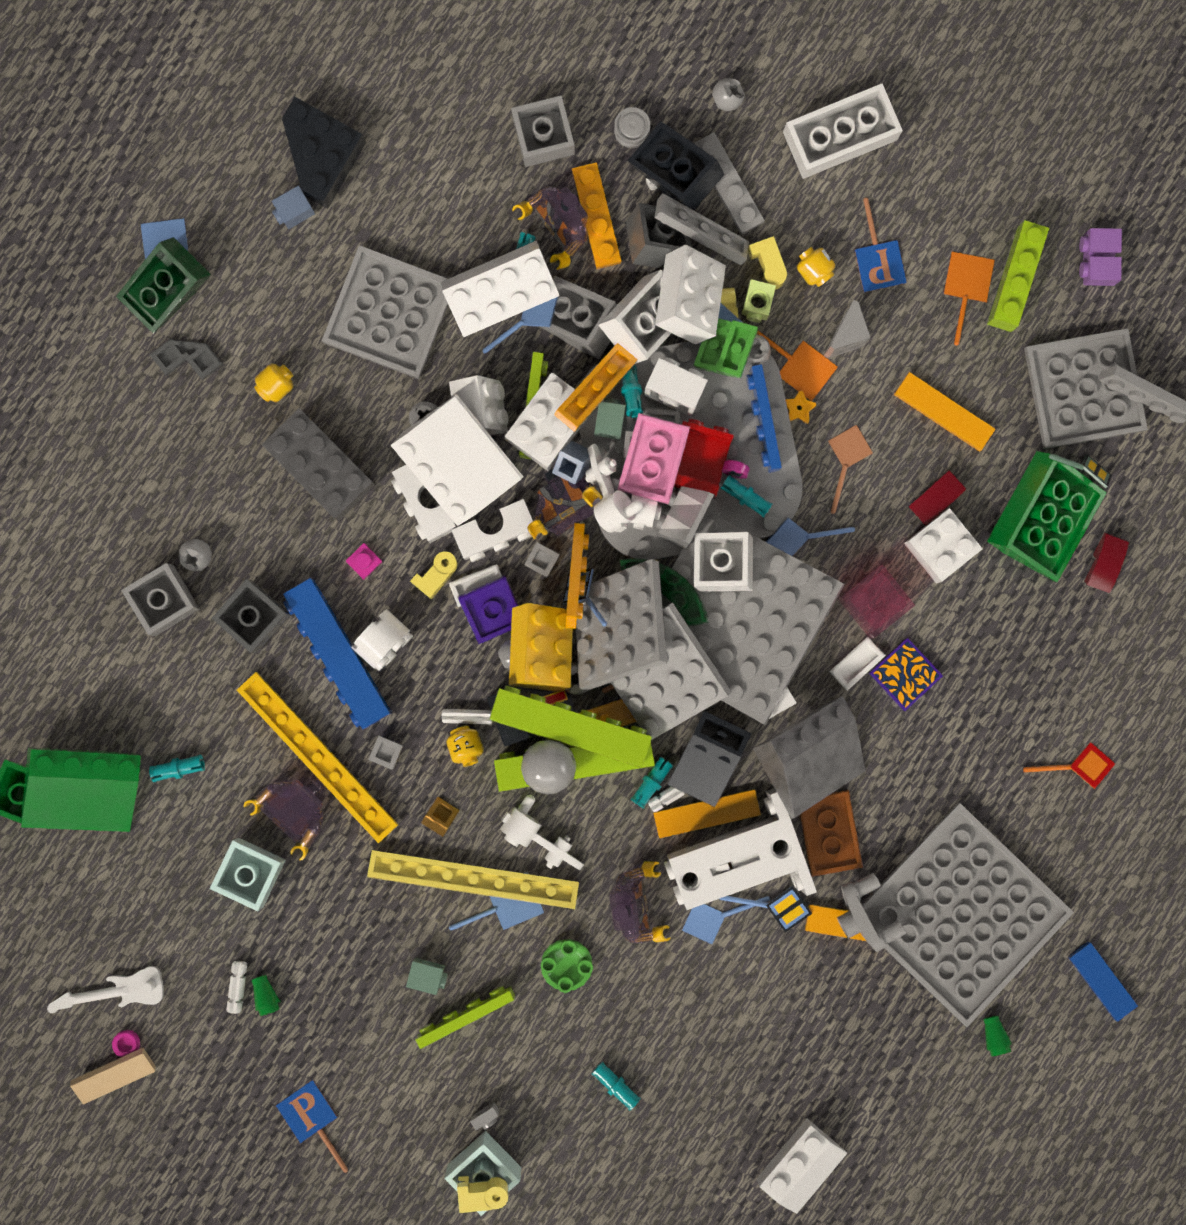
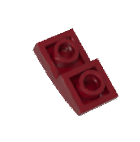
[908,470,967,526]
[1084,532,1129,593]

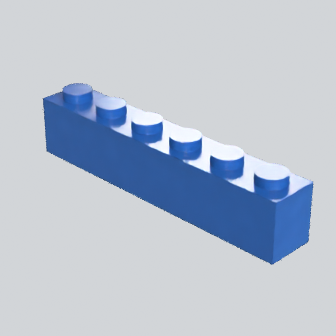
[283,578,392,730]

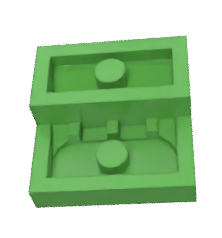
[694,318,758,378]

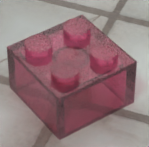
[837,564,915,639]

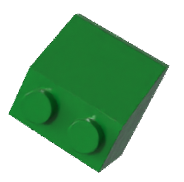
[0,759,26,823]

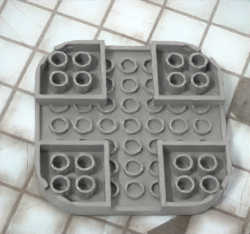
[579,341,802,560]

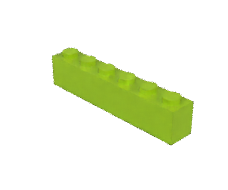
[489,686,652,767]
[494,735,655,792]

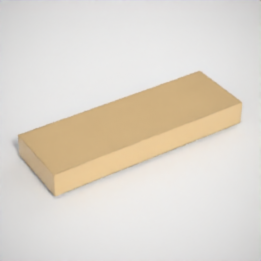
[70,1048,156,1104]

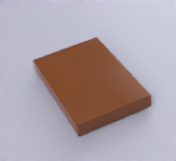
[800,790,863,877]

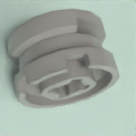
[614,107,650,148]

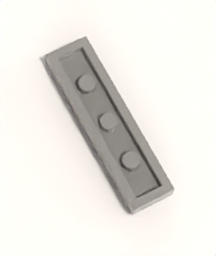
[694,132,765,235]
[655,194,749,265]
[1098,365,1186,423]

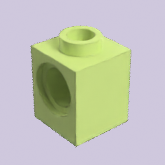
[742,279,776,323]

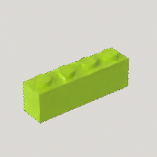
[987,220,1049,332]

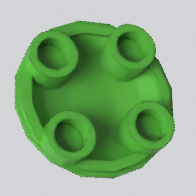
[541,939,593,993]

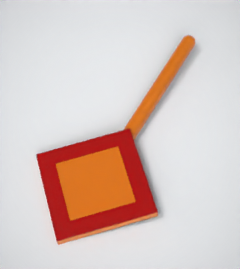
[1023,742,1115,789]

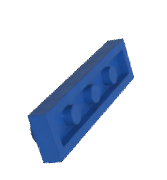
[746,364,782,473]

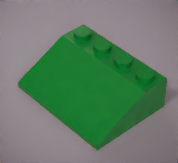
[987,451,1107,582]
[21,747,141,832]

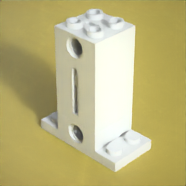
[664,788,817,910]

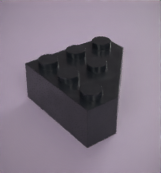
[282,96,366,209]

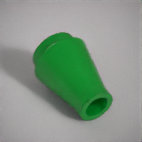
[251,975,281,1017]
[983,1015,1012,1056]

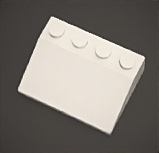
[391,394,523,526]

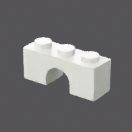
[391,465,457,543]
[452,499,533,562]

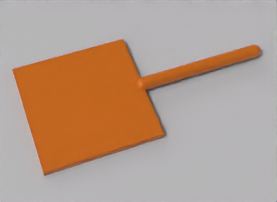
[944,252,995,346]
[756,331,838,401]

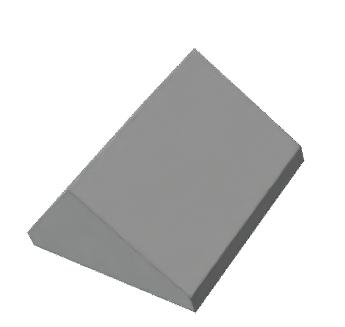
[824,300,870,358]

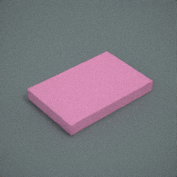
[617,413,690,504]

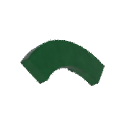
[620,558,709,627]

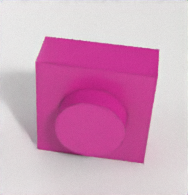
[346,543,382,580]

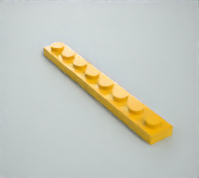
[237,672,399,843]

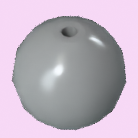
[521,739,576,795]

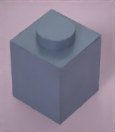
[272,185,315,229]
[552,441,591,484]

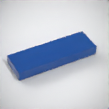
[1068,942,1138,1022]

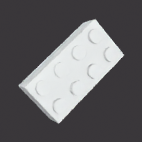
[783,84,903,179]
[441,241,559,337]

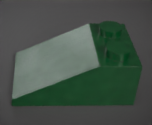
[116,237,211,333]

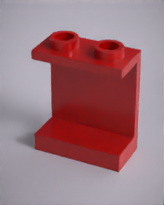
[674,419,734,499]

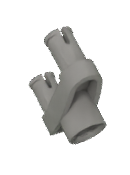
[837,873,906,952]

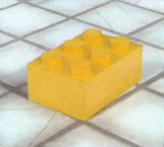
[509,603,573,692]

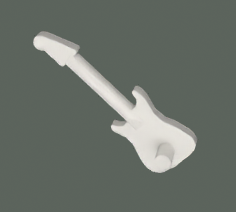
[47,966,164,1013]

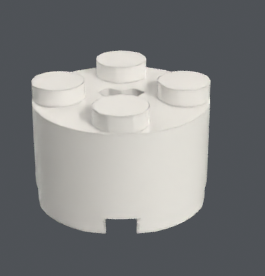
[351,609,413,671]

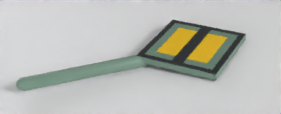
[1049,454,1112,488]

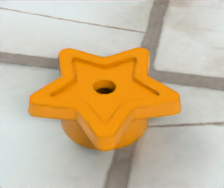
[785,391,816,423]

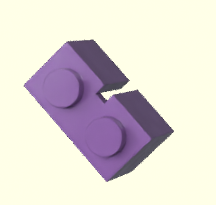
[1079,228,1122,286]

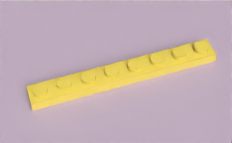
[367,850,579,909]

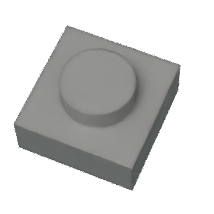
[524,542,560,577]
[368,735,404,770]
[470,1102,500,1130]

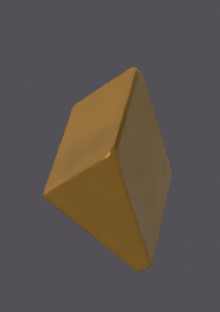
[421,797,460,837]

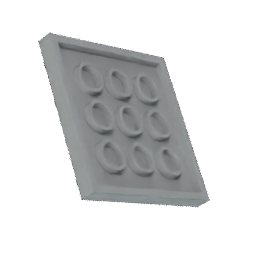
[322,245,448,379]
[1024,329,1148,449]
[576,559,667,691]
[611,603,732,740]

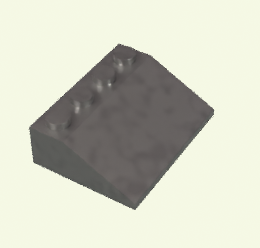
[753,696,865,819]

